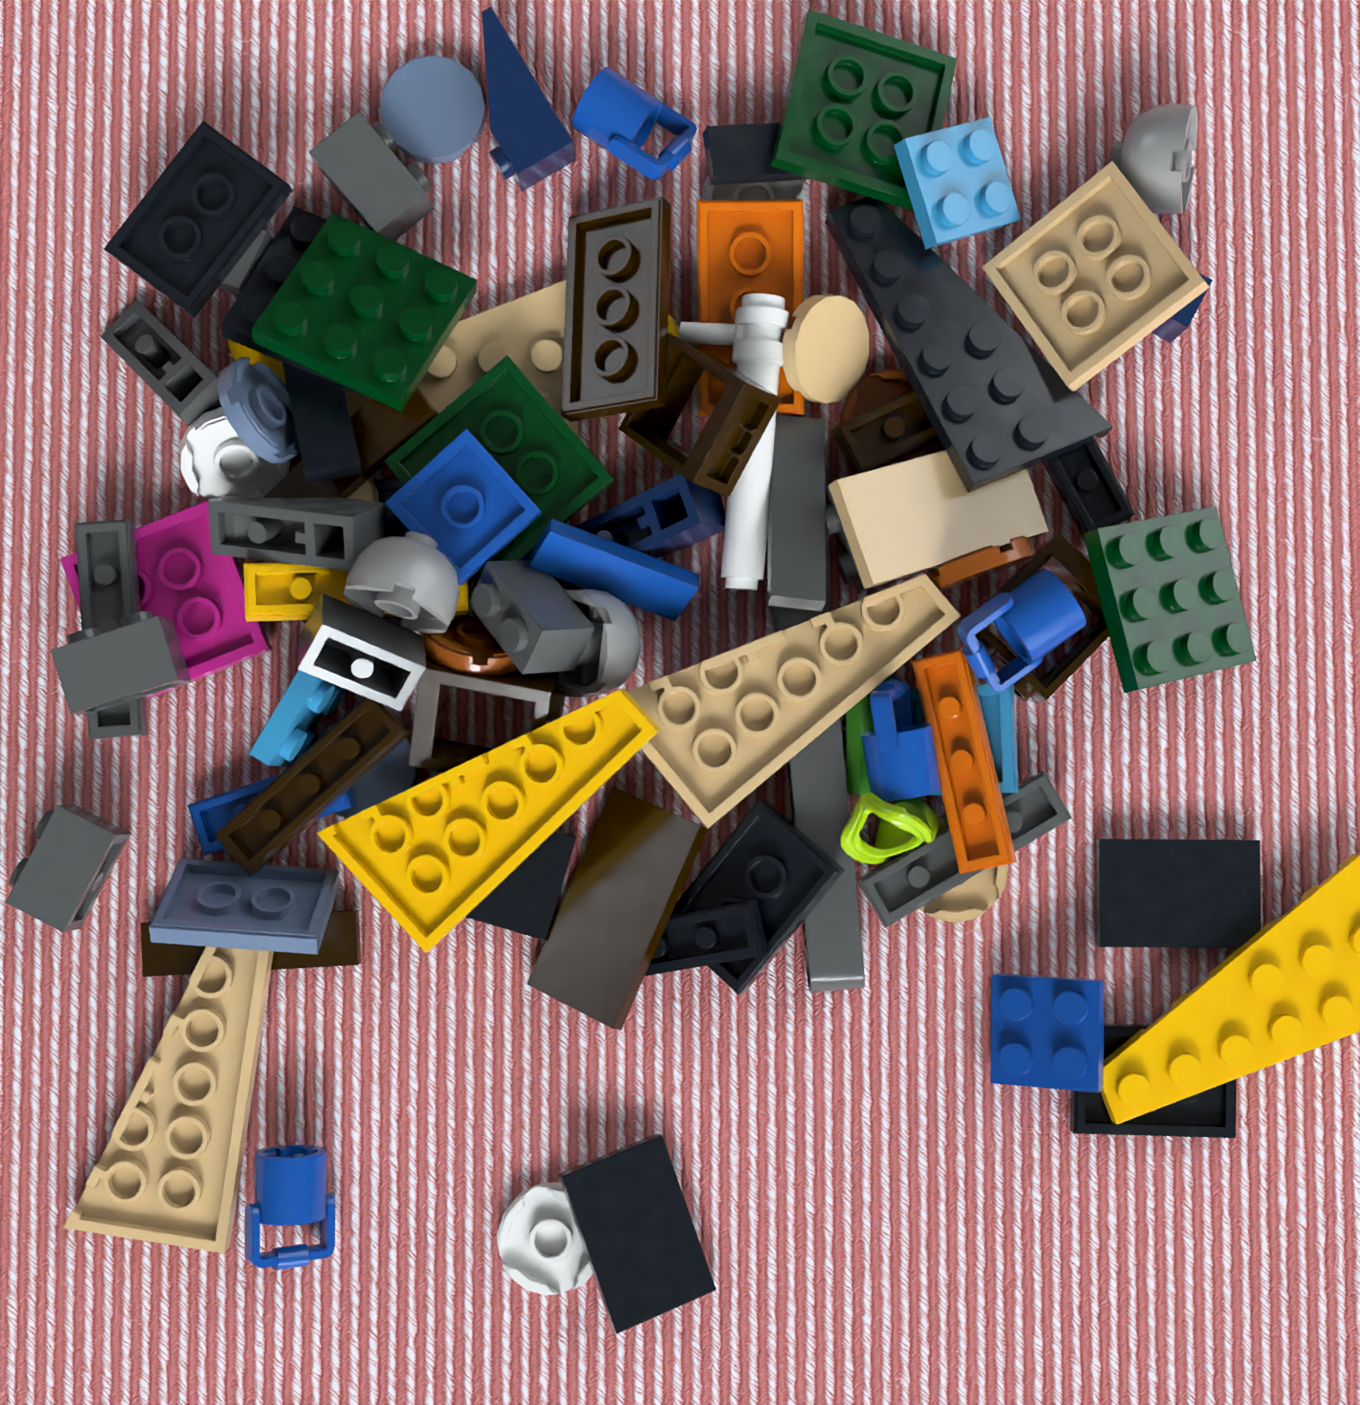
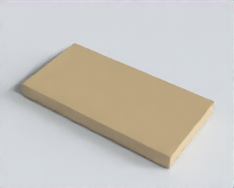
[828,450,1049,589]

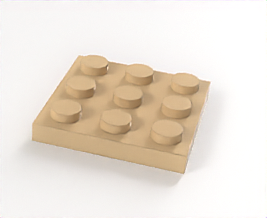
[982,161,1209,392]

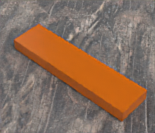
[912,648,1017,874]

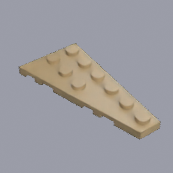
[298,280,579,455]
[627,574,961,829]
[63,946,274,1253]

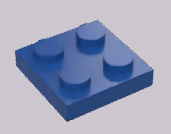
[385,429,542,586]
[990,973,1104,1093]

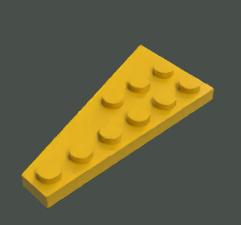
[316,688,662,953]
[1101,854,1360,1124]

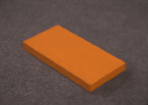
[697,200,804,417]

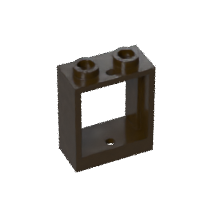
[618,333,782,497]
[975,532,1109,703]
[408,655,566,772]

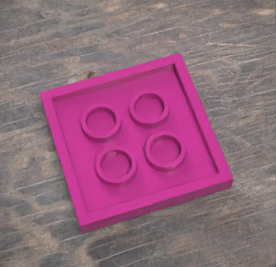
[60,500,272,700]

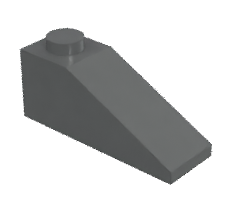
[100,300,222,425]
[208,498,387,571]

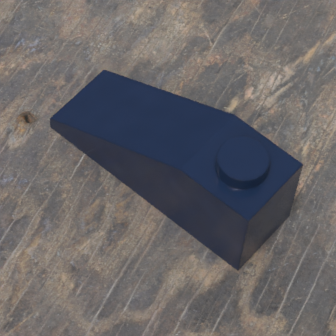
[482,7,575,191]
[568,474,725,587]

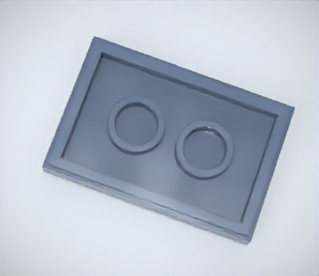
[149,859,340,955]

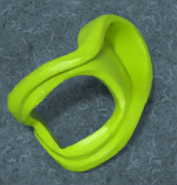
[840,792,939,864]

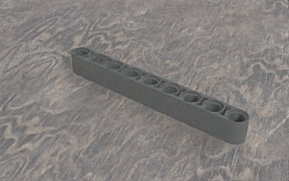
[766,529,865,993]

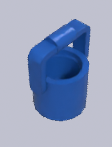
[572,67,697,180]
[957,568,1086,692]
[861,678,941,801]
[245,1145,335,1270]

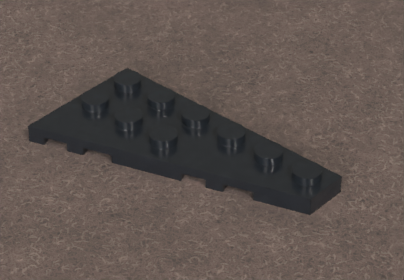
[825,197,1113,493]

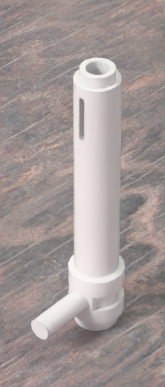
[679,293,790,591]

